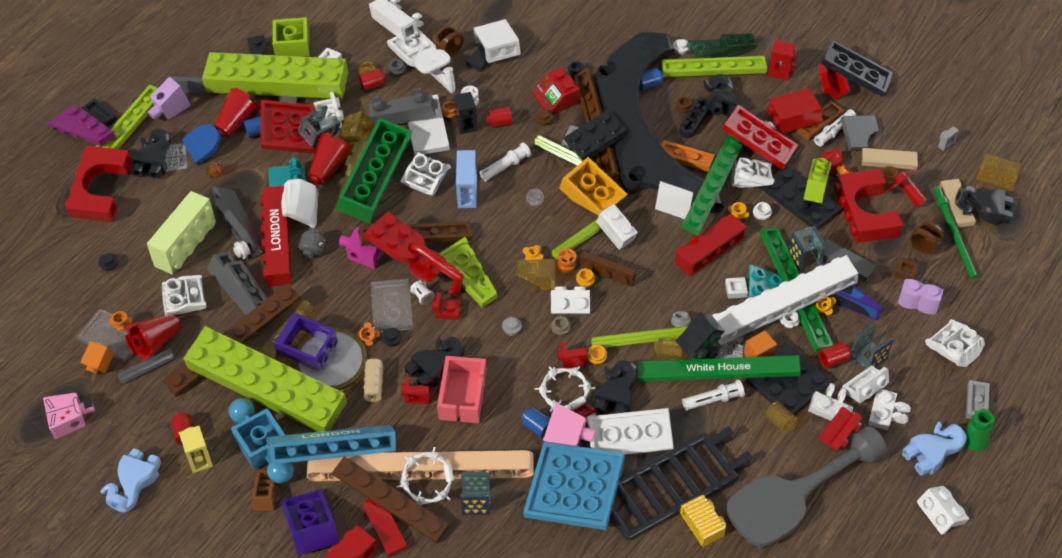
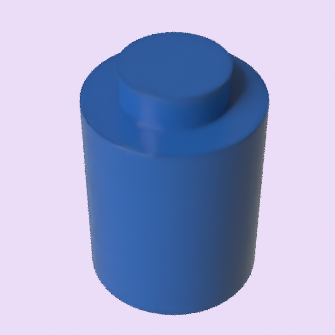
[639,68,664,91]
[243,116,260,138]
[521,407,550,438]

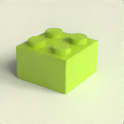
[273,17,310,57]

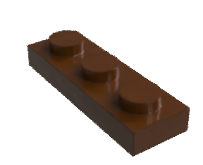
[580,250,636,287]

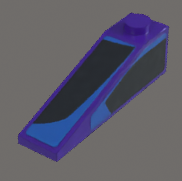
[812,262,882,321]

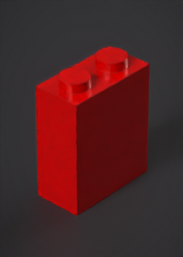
[767,88,822,133]

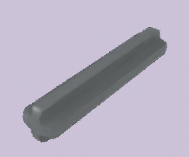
[117,349,175,383]

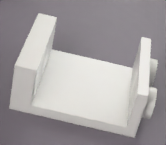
[474,19,521,63]

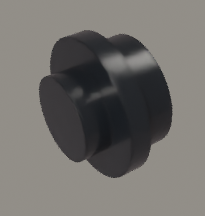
[568,61,585,77]
[98,253,118,271]
[382,328,401,347]

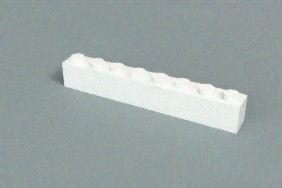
[712,255,858,345]

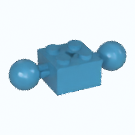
[229,398,294,483]

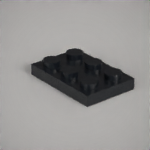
[563,109,628,161]

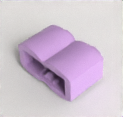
[898,279,943,315]

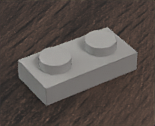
[965,380,990,419]

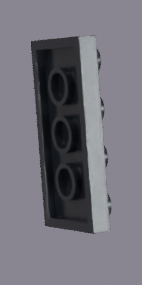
[821,39,893,97]
[761,166,842,230]

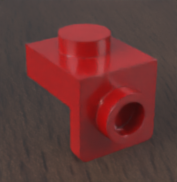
[557,341,587,368]

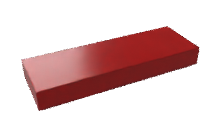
[362,500,408,557]

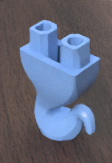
[902,422,967,476]
[100,448,161,512]

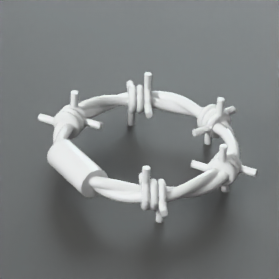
[535,366,595,412]
[397,447,454,506]

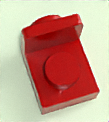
[432,292,461,320]
[401,377,430,404]

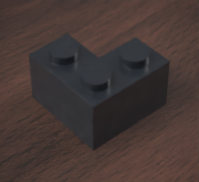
[676,312,725,359]

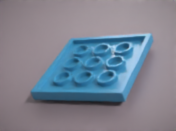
[523,442,625,530]

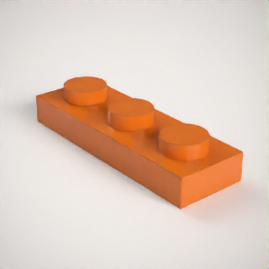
[661,140,715,172]

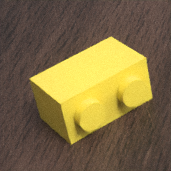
[179,426,213,473]

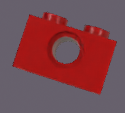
[768,40,798,81]

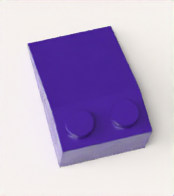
[281,489,339,555]

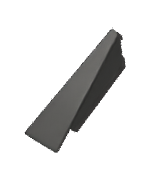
[212,186,265,259]
[207,252,268,315]

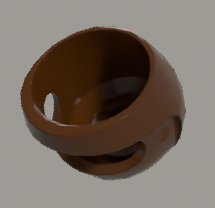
[432,26,464,56]
[910,221,944,254]

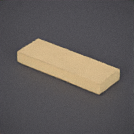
[862,148,918,170]
[940,179,976,228]

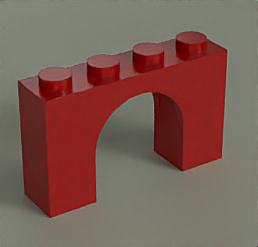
[65,146,132,222]
[834,169,903,243]

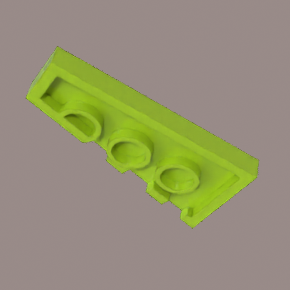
[439,237,497,308]

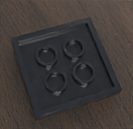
[746,343,832,419]

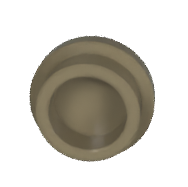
[551,316,571,335]

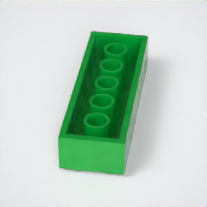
[336,117,412,224]

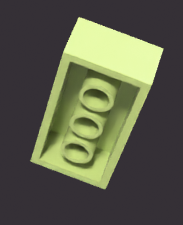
[147,191,216,275]

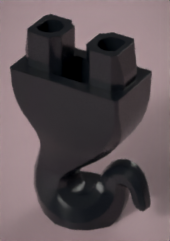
[703,74,742,119]
[131,129,171,179]
[955,185,1013,225]
[404,337,465,387]
[595,360,638,415]

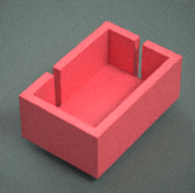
[437,356,487,423]

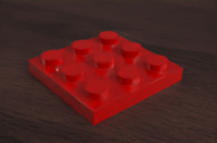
[260,100,316,153]

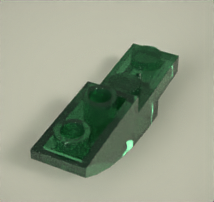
[687,33,758,58]

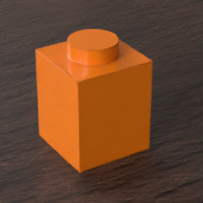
[744,331,777,357]
[80,341,115,374]

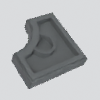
[841,115,879,150]

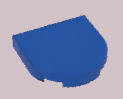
[182,124,221,166]

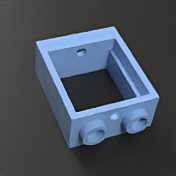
[456,150,477,208]

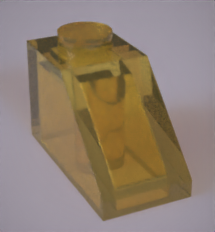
[516,259,555,290]

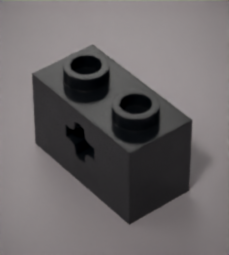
[454,92,478,135]

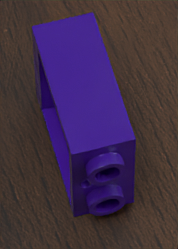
[274,313,338,370]

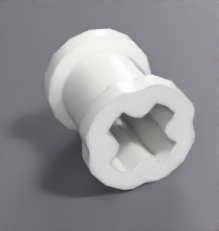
[410,280,435,305]

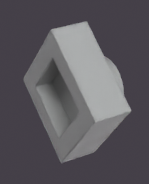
[938,126,959,151]

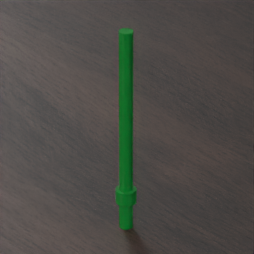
[933,186,978,279]

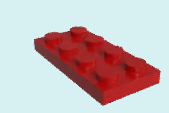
[722,105,798,169]

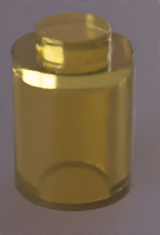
[653,338,682,360]
[764,401,797,433]

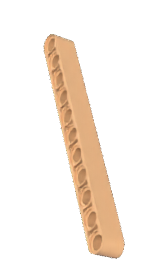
[306,450,534,481]

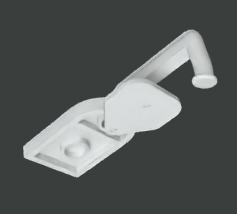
[387,28,456,93]

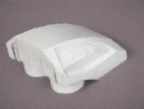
[400,152,451,196]
[731,158,774,187]
[281,179,319,229]
[162,275,206,316]
[925,319,985,367]

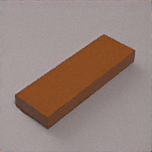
[795,101,845,141]

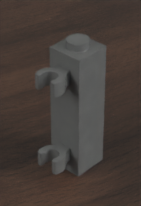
[369,88,438,127]

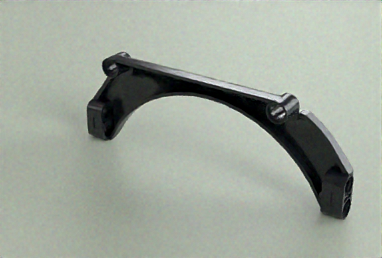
[594,32,724,213]

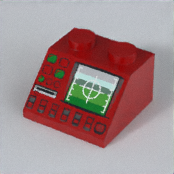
[532,67,580,115]

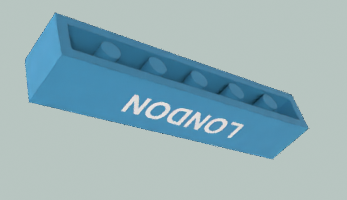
[266,425,396,464]

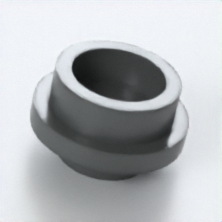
[388,59,406,75]

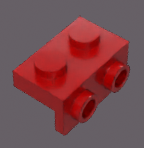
[818,63,850,100]
[818,406,862,451]

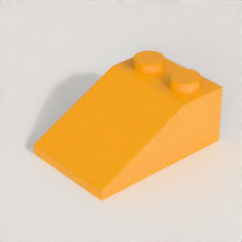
[559,157,627,216]

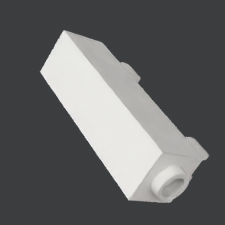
[369,0,424,42]

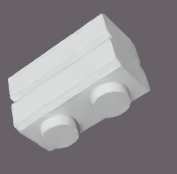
[596,204,638,250]

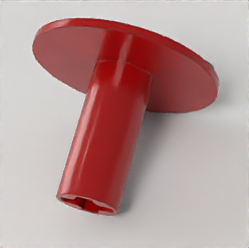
[885,166,927,207]

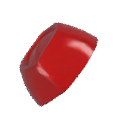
[819,149,844,176]

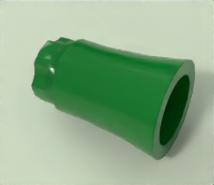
[963,409,995,451]

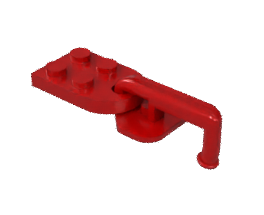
[364,212,464,297]

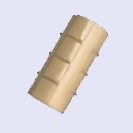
[363,359,383,402]

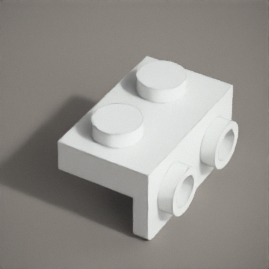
[314,92,344,132]
[551,287,590,314]
[842,365,889,403]
[917,486,969,534]

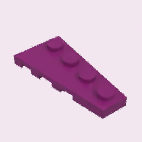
[47,104,116,146]

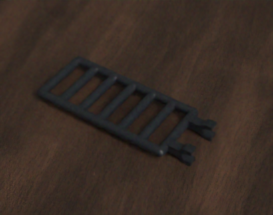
[610,426,752,540]

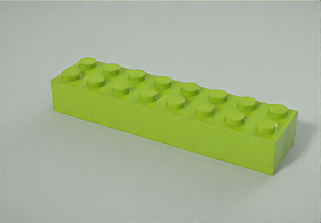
[202,52,349,99]
[184,326,347,432]

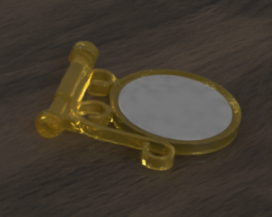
[258,300,367,391]

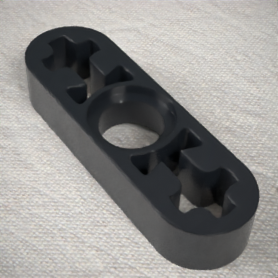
[679,97,710,138]

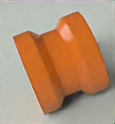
[558,248,577,273]

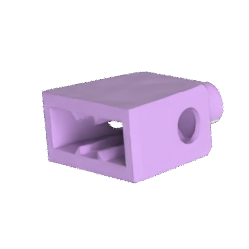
[147,77,191,120]

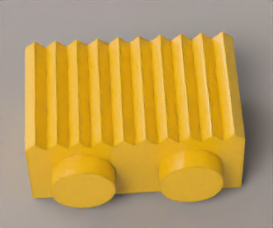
[680,495,726,547]

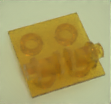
[976,153,1021,191]

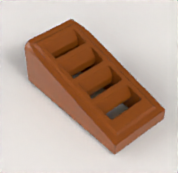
[251,470,277,511]

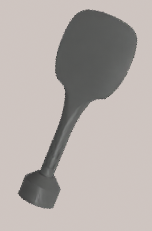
[726,426,887,550]

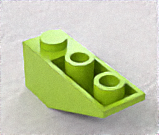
[804,158,831,203]

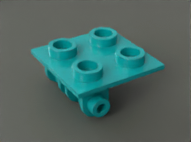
[268,157,306,187]
[747,264,782,299]

